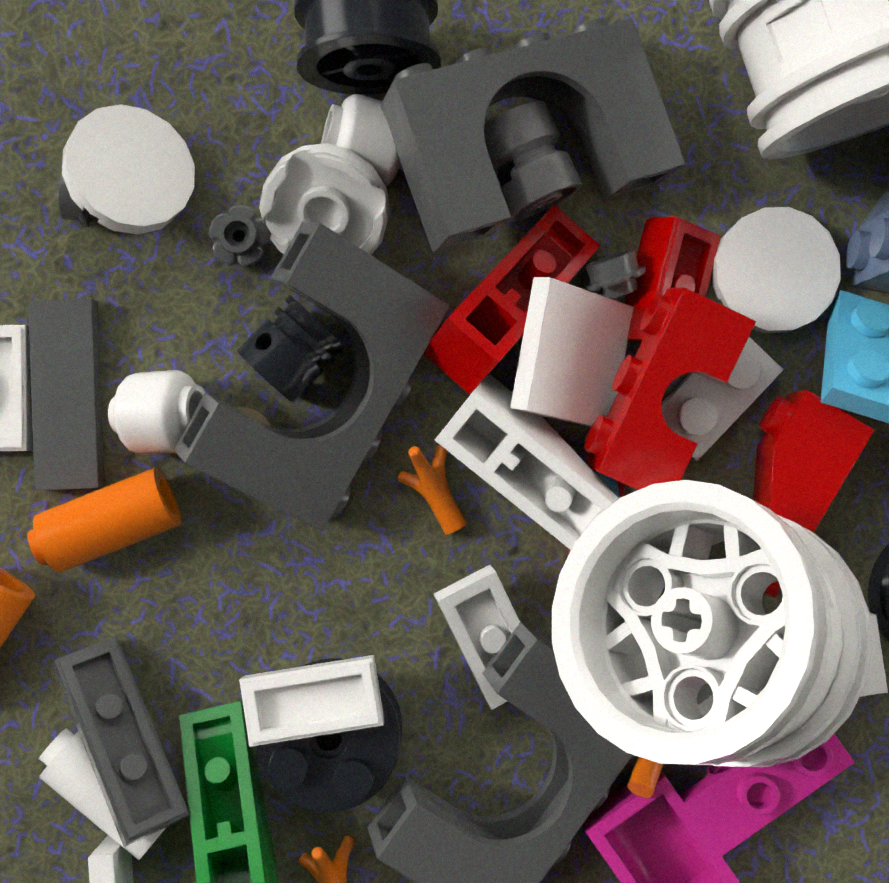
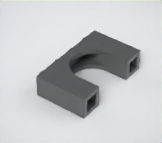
[380,18,685,253]
[174,221,450,532]
[367,620,636,883]

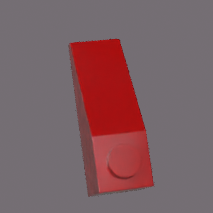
[423,204,601,395]
[753,390,874,598]

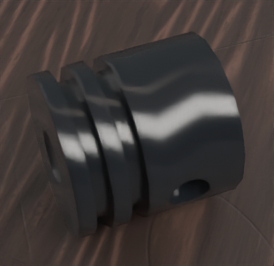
[237,295,346,403]

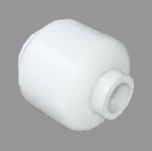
[321,94,403,186]
[108,370,205,455]

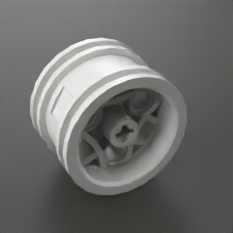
[709,0,889,160]
[552,480,873,767]

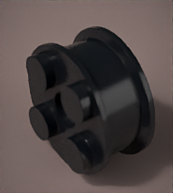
[294,0,441,95]
[256,658,402,812]

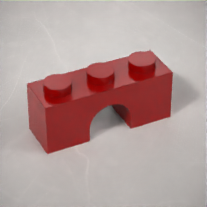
[584,287,756,490]

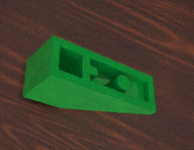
[179,701,279,883]

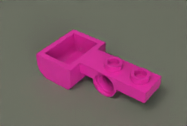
[583,733,855,883]

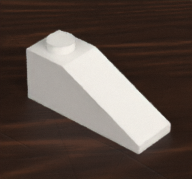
[435,374,619,550]

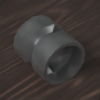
[484,101,583,222]

